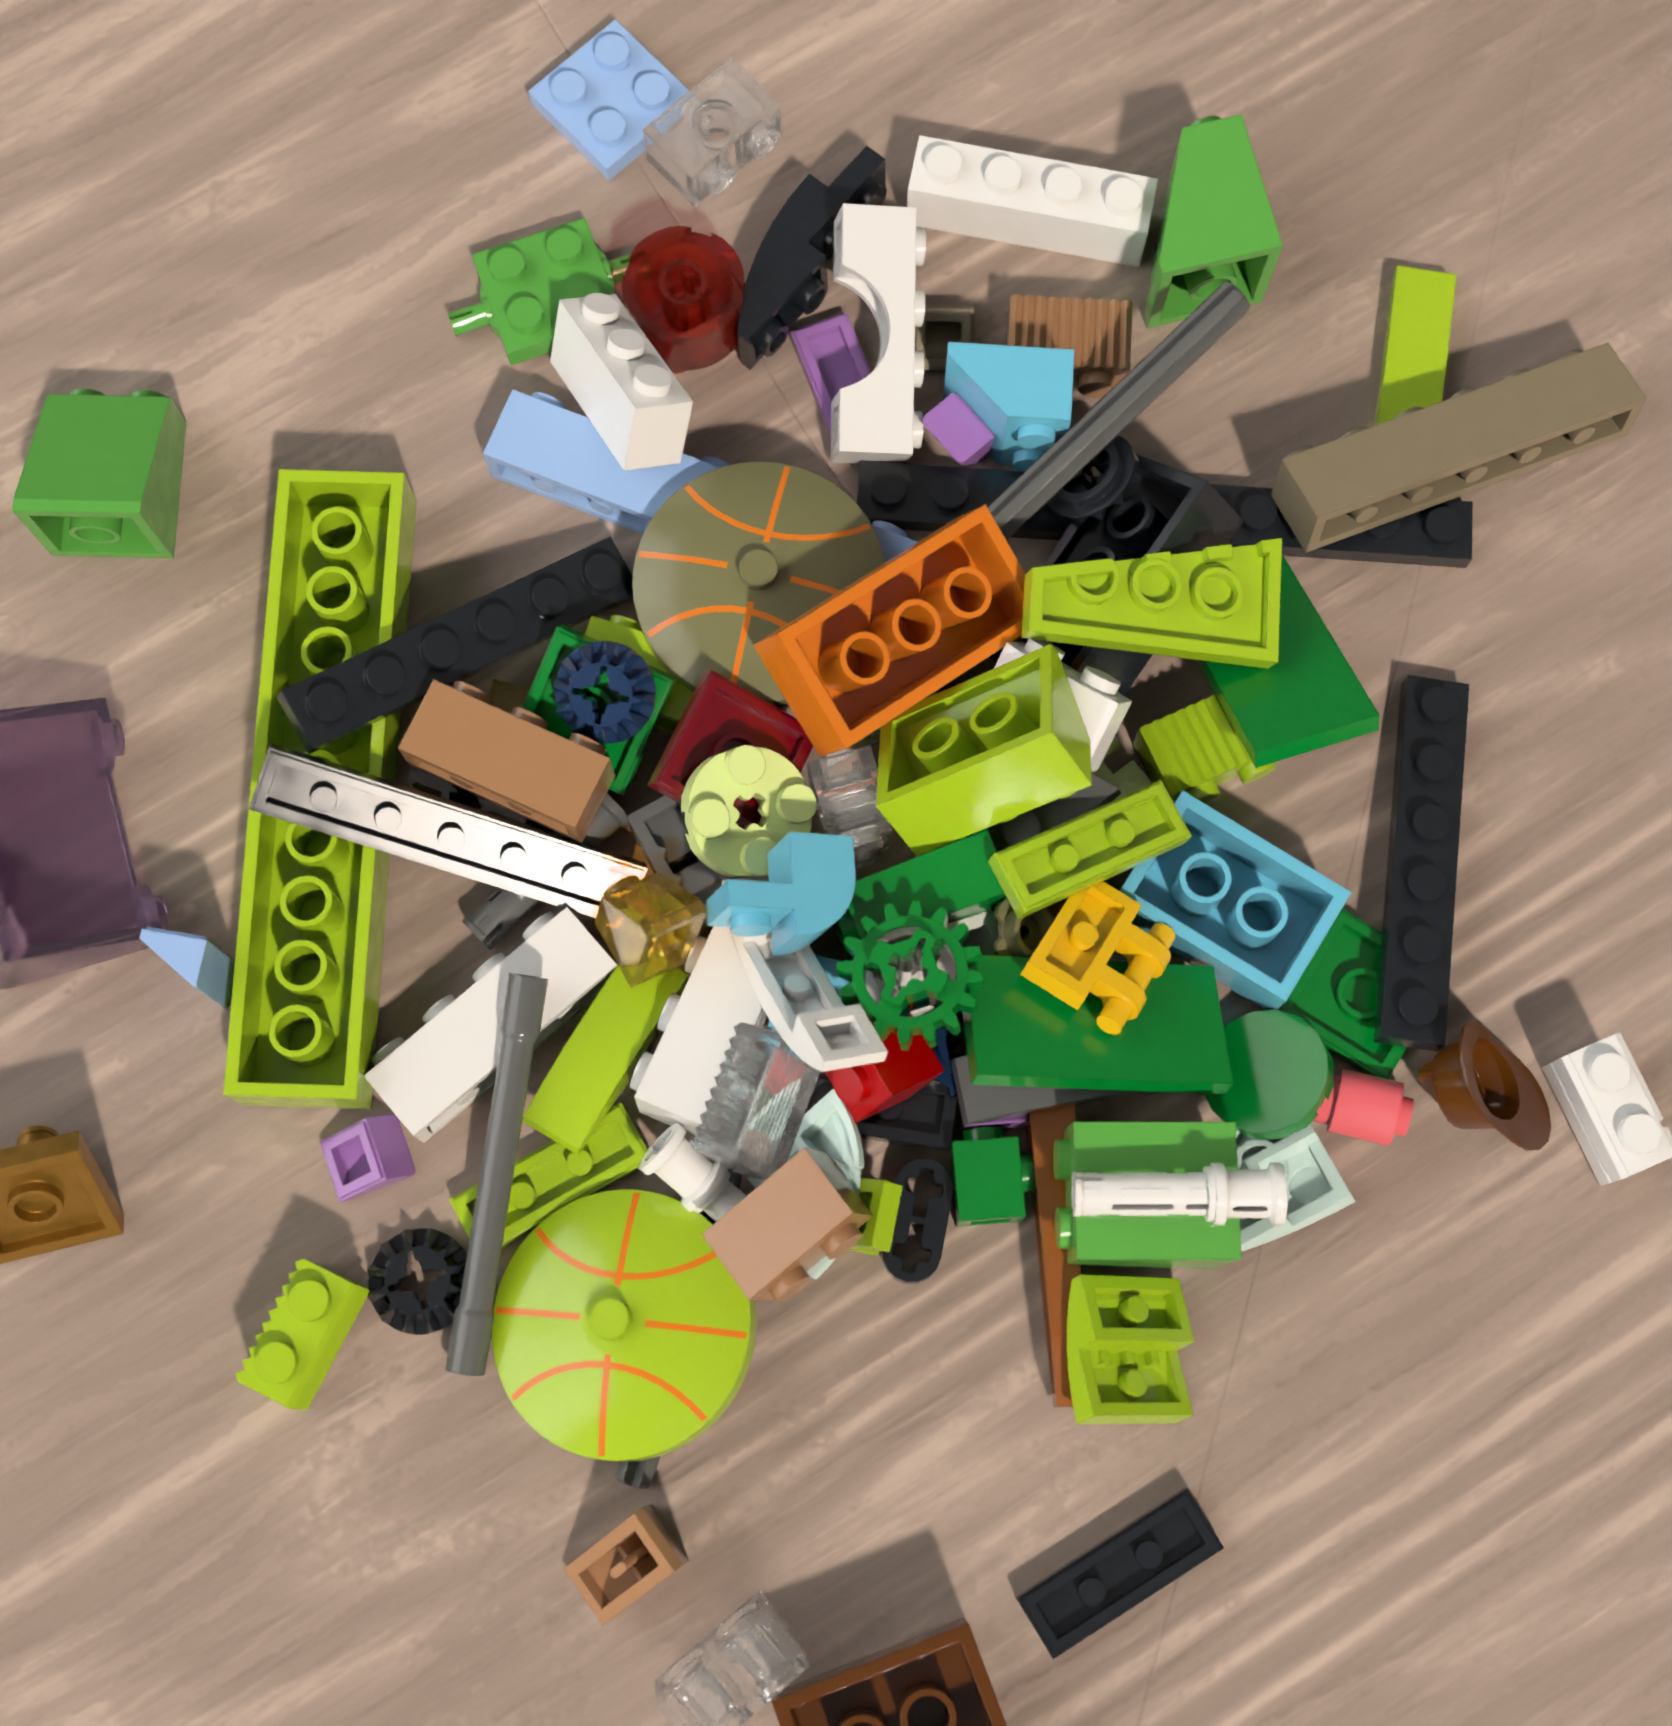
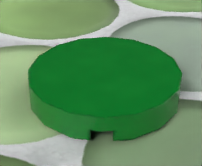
[1204,1009,1334,1140]

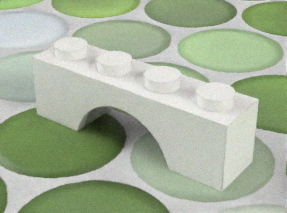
[830,203,926,464]

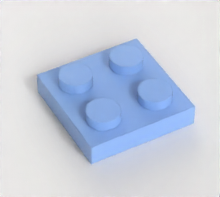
[528,19,696,181]

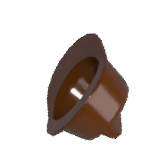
[1418,1021,1551,1151]

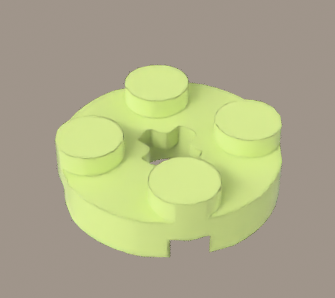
[681,745,816,877]

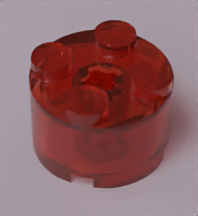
[621,226,745,374]

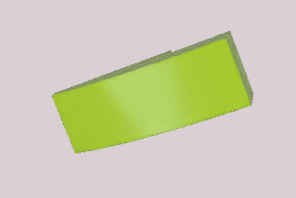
[522,943,689,1155]

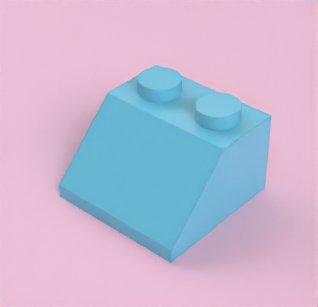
[942,342,1074,471]

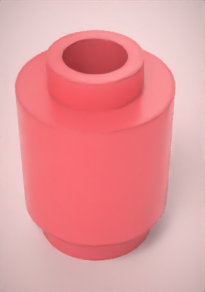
[1313,1068,1414,1146]

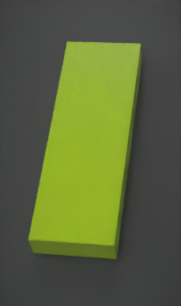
[1374,265,1457,426]
[988,780,1192,920]
[449,1103,648,1248]

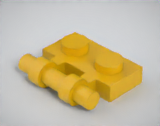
[1020,881,1176,1035]

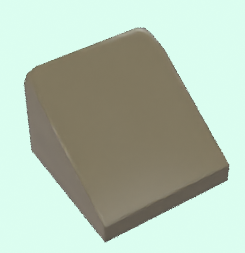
[915,304,975,370]

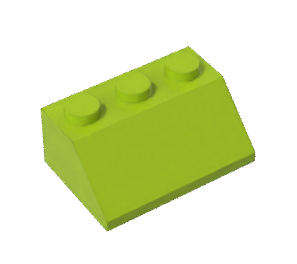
[876,644,1092,856]

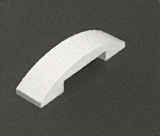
[722,876,888,1072]

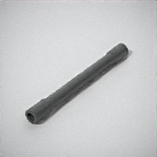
[445,973,548,1376]

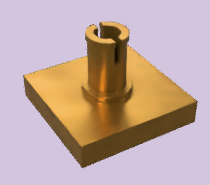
[0,1125,124,1264]

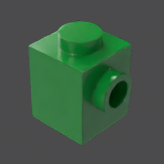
[949,1127,1035,1227]

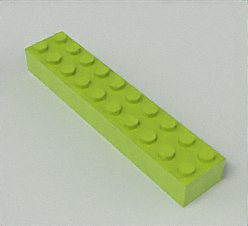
[223,469,417,1109]

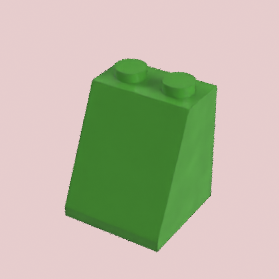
[1144,114,1283,328]
[12,388,186,559]
[1053,1122,1242,1269]

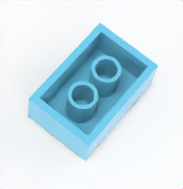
[1120,790,1352,1010]

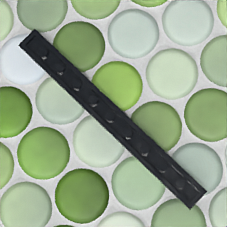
[857,460,1473,568]

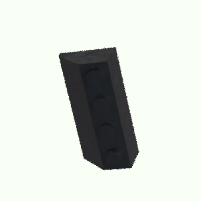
[988,453,1244,696]

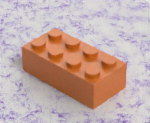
[753,504,1026,757]

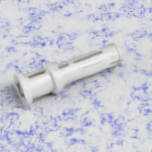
[639,1123,747,1222]
[1071,1163,1287,1225]

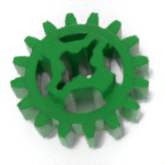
[836,900,985,1051]

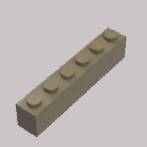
[1271,343,1647,553]

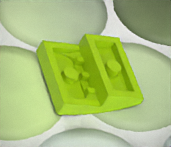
[1067,1274,1195,1424]

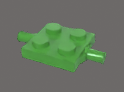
[447,218,649,365]

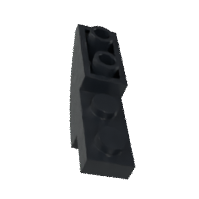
[737,146,887,370]

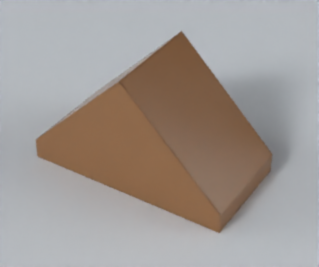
[564,1505,689,1625]

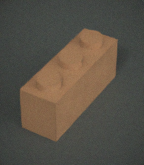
[398,679,615,843]

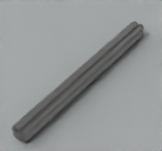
[987,282,1250,540]

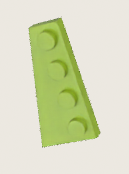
[1022,538,1282,669]

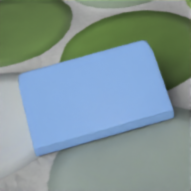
[140,927,235,1009]

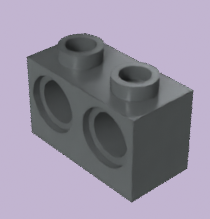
[626,796,736,943]

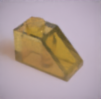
[595,871,707,988]

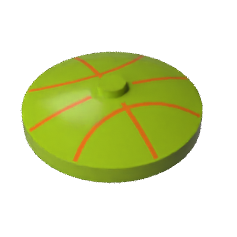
[492,1189,757,1462]

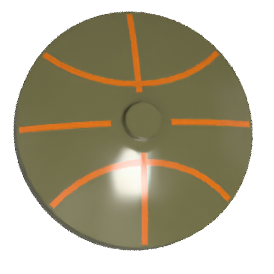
[632,461,885,708]

